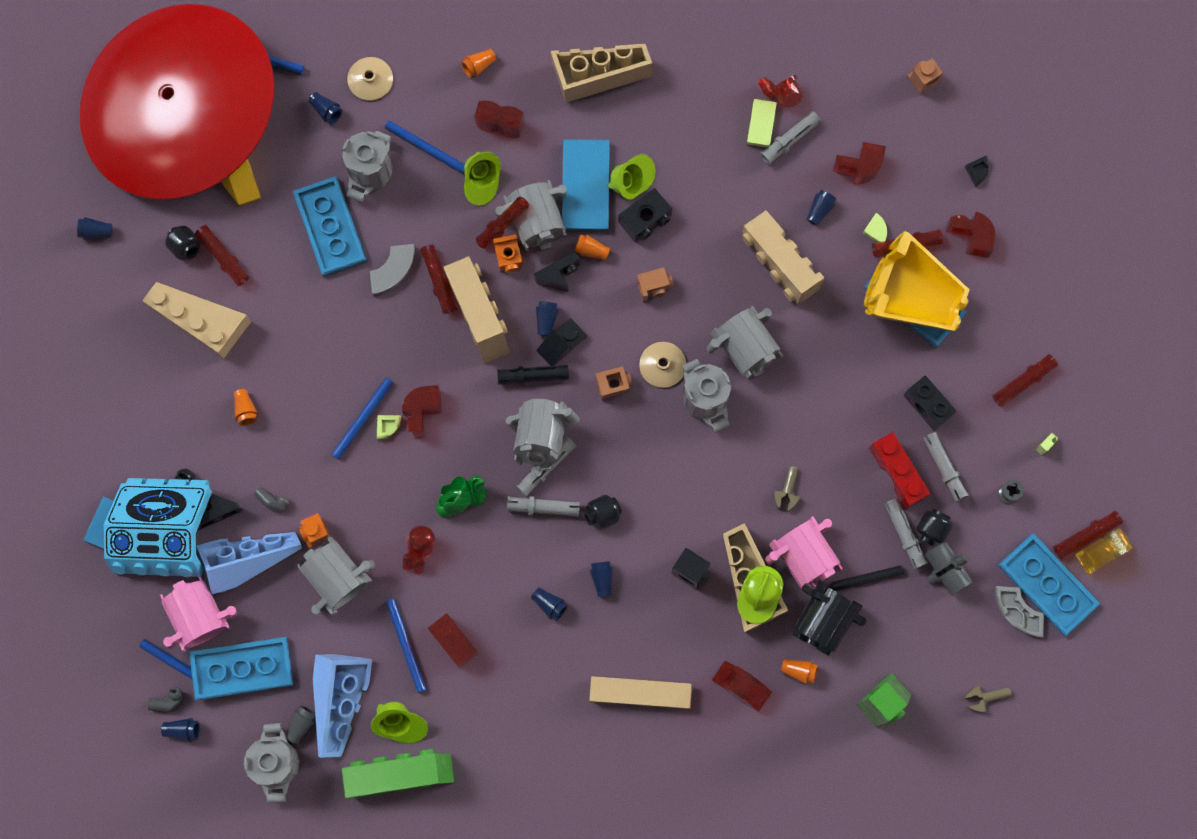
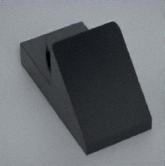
[534,251,580,292]
[536,318,587,366]
[197,494,243,531]

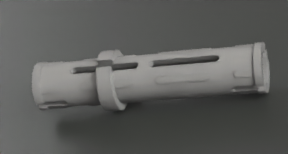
[760,111,821,165]
[923,432,969,502]
[516,436,577,497]
[507,496,580,517]
[884,498,928,570]

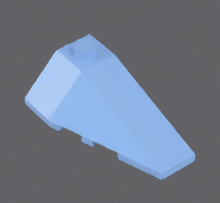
[196,532,302,594]
[313,654,372,758]

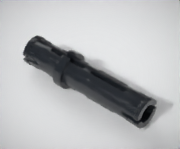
[497,364,569,385]

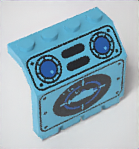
[104,478,212,577]

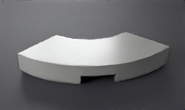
[370,244,415,296]
[994,586,1044,638]

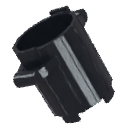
[792,580,866,656]

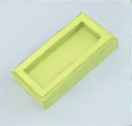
[747,99,777,148]

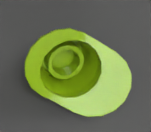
[464,152,501,206]
[608,154,656,200]
[737,566,784,624]
[371,702,428,744]

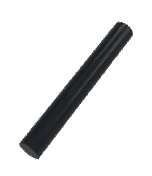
[831,565,903,591]

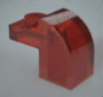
[833,142,886,184]
[946,212,995,258]
[402,385,442,438]
[712,660,772,712]

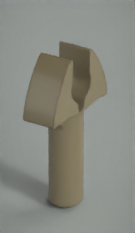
[774,466,800,512]
[964,685,1012,712]

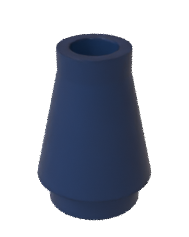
[308,92,342,124]
[806,190,836,226]
[77,217,112,240]
[536,301,559,336]
[589,561,613,597]
[531,587,568,621]
[161,718,200,743]

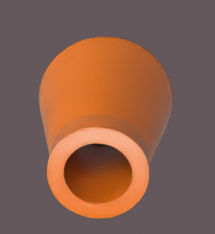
[461,48,497,78]
[574,234,610,261]
[233,389,258,426]
[781,659,818,685]

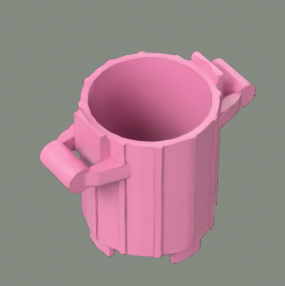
[765,516,843,589]
[160,577,238,652]

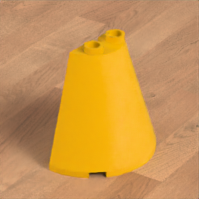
[864,231,970,331]

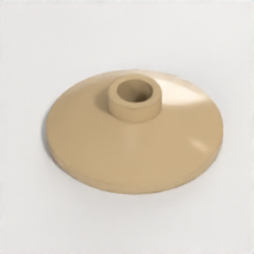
[347,57,393,101]
[639,342,686,388]

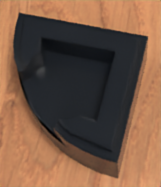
[965,155,989,187]

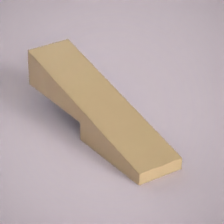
[589,676,692,709]

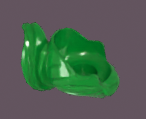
[436,475,487,518]

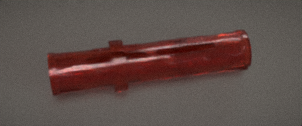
[476,196,529,249]
[195,225,249,286]
[872,229,943,258]
[420,244,457,314]
[992,354,1058,407]
[1053,510,1123,560]

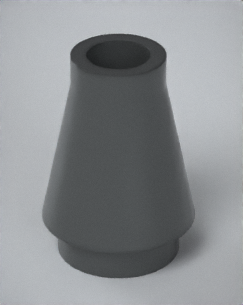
[286,706,316,744]

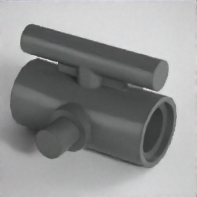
[925,542,973,596]

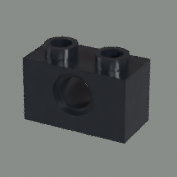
[618,188,672,243]
[903,375,957,431]
[671,548,712,589]

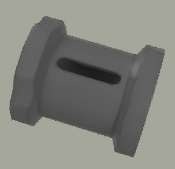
[998,479,1024,504]

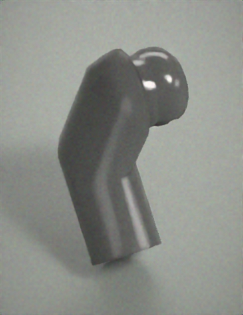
[254,487,290,512]
[148,687,183,712]

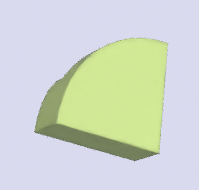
[863,213,887,246]
[377,415,402,440]
[1035,433,1058,455]

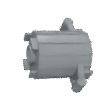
[342,131,393,202]
[495,180,567,251]
[707,306,783,379]
[682,359,731,433]
[506,399,580,471]
[297,537,375,615]
[244,723,300,804]

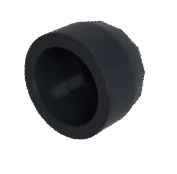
[175,469,195,482]

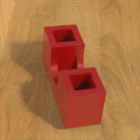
[869,432,930,510]

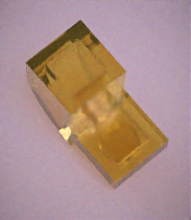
[1075,528,1133,575]

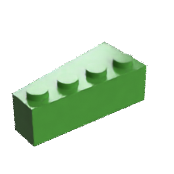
[856,673,911,727]
[342,749,454,798]

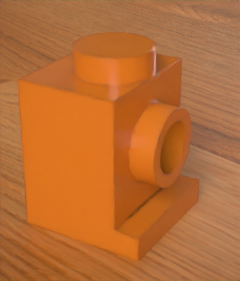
[493,234,523,273]
[299,513,330,549]

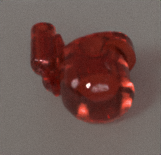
[757,74,803,108]
[402,526,435,575]

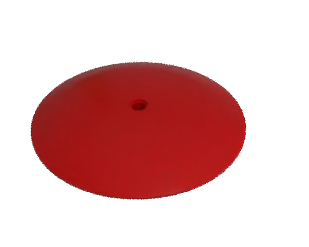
[79,4,274,200]

